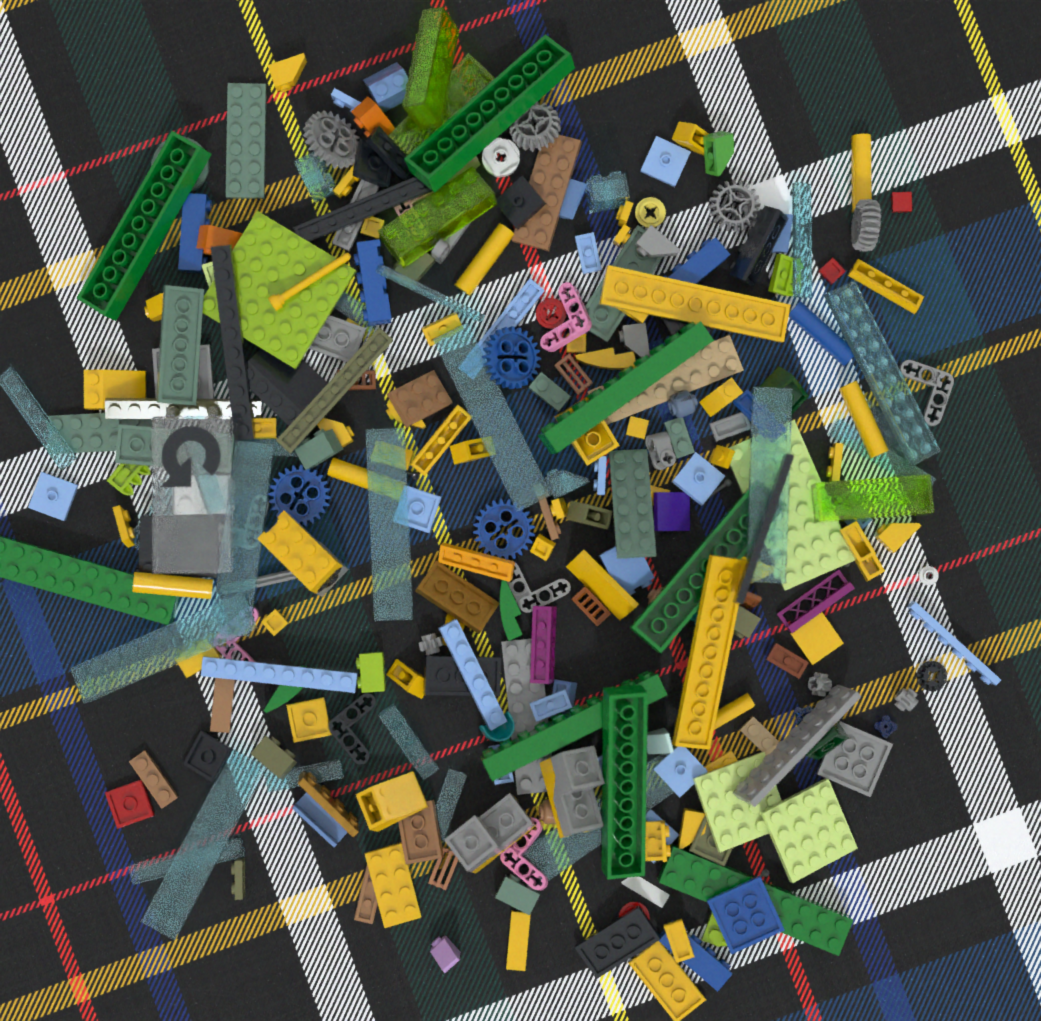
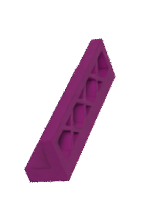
[777,569,855,633]
[530,606,557,684]

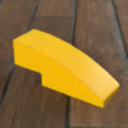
[575,348,636,370]
[839,521,885,582]

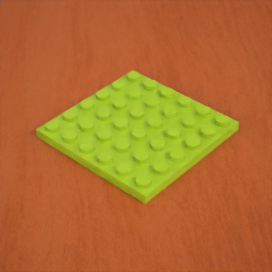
[202,211,356,369]

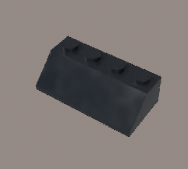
[730,205,789,287]

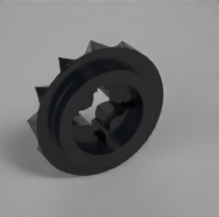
[917,661,948,692]

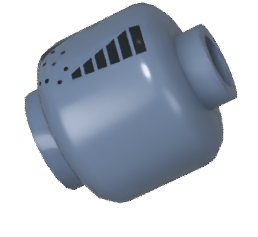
[668,390,698,418]

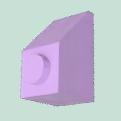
[430,935,461,973]

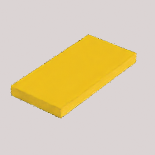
[566,550,639,620]
[628,941,706,1021]

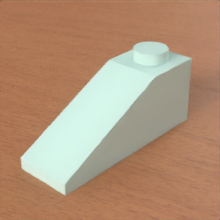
[647,728,674,754]

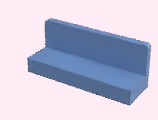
[292,792,348,847]

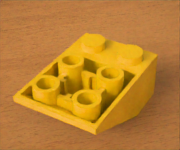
[356,771,428,832]

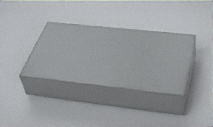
[709,412,752,442]

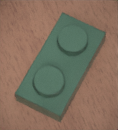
[664,417,695,459]

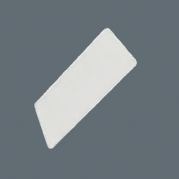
[621,877,669,908]

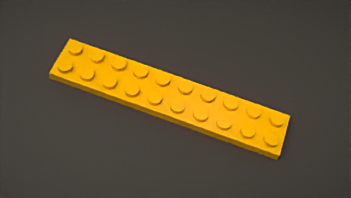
[599,265,791,343]
[672,555,747,750]

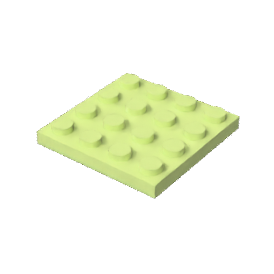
[692,752,782,852]
[760,778,858,883]

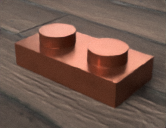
[765,643,809,679]

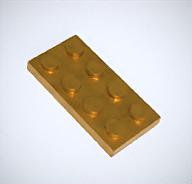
[415,561,500,634]
[298,770,359,837]

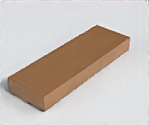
[210,678,235,733]
[354,865,378,924]

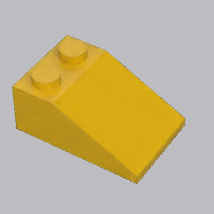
[84,370,146,410]
[554,397,620,466]

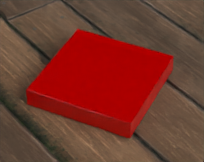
[105,780,155,829]

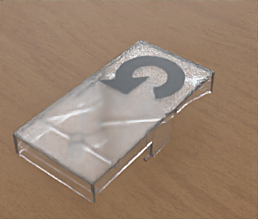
[152,407,235,574]

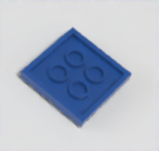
[707,875,785,955]

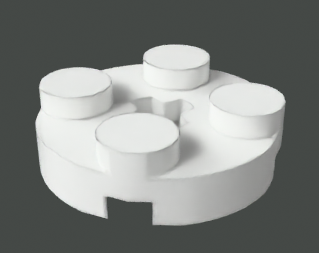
[482,138,520,178]

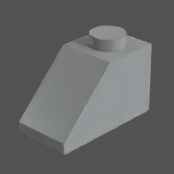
[635,225,680,258]
[619,323,650,358]

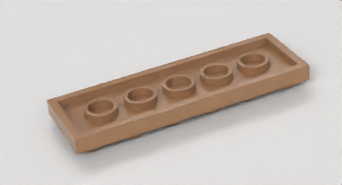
[512,135,582,251]

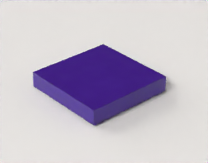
[654,492,690,531]

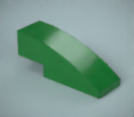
[500,580,523,641]
[264,665,308,713]

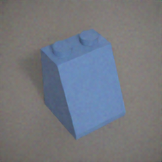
[363,62,415,113]
[598,546,655,595]

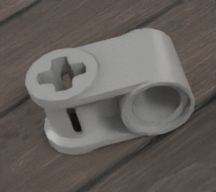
[645,431,676,470]

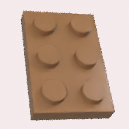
[387,370,453,428]
[398,800,444,865]

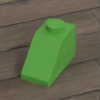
[703,131,734,176]

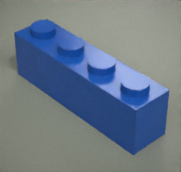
[178,193,212,274]
[663,237,730,284]
[659,920,732,992]

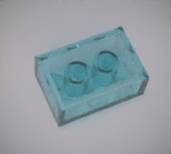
[585,171,630,213]

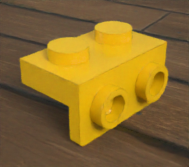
[645,820,671,862]

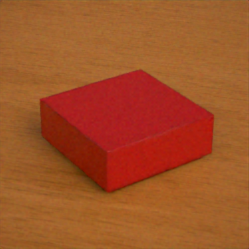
[891,192,912,213]
[818,258,846,285]

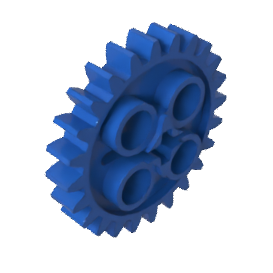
[482,326,541,389]
[268,465,331,526]
[473,499,535,560]

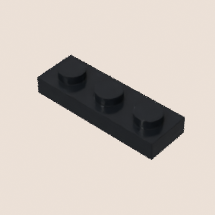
[366,126,412,181]

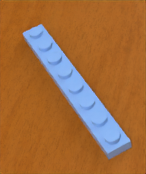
[201,656,358,693]

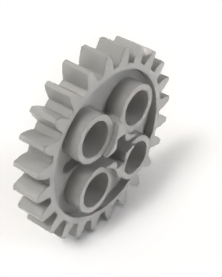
[303,110,360,169]

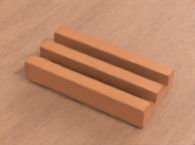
[554,354,593,395]
[428,847,458,890]

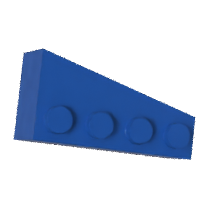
[353,239,392,326]

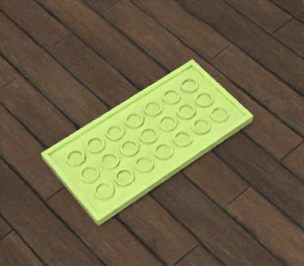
[729,420,855,591]

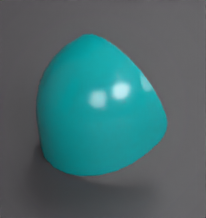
[479,712,515,742]

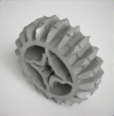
[509,102,561,152]
[708,180,761,232]
[851,199,881,251]

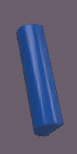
[789,301,857,367]

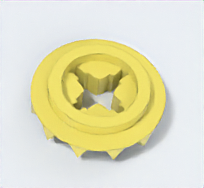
[635,197,666,228]

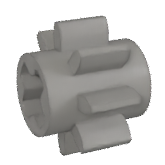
[419,633,443,655]
[808,672,832,696]
[894,688,918,711]

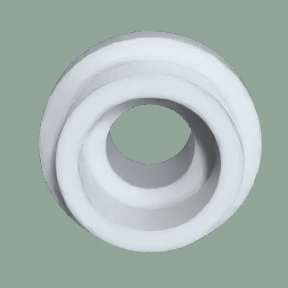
[919,566,938,585]

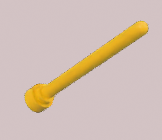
[268,253,351,311]

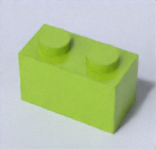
[356,652,386,693]

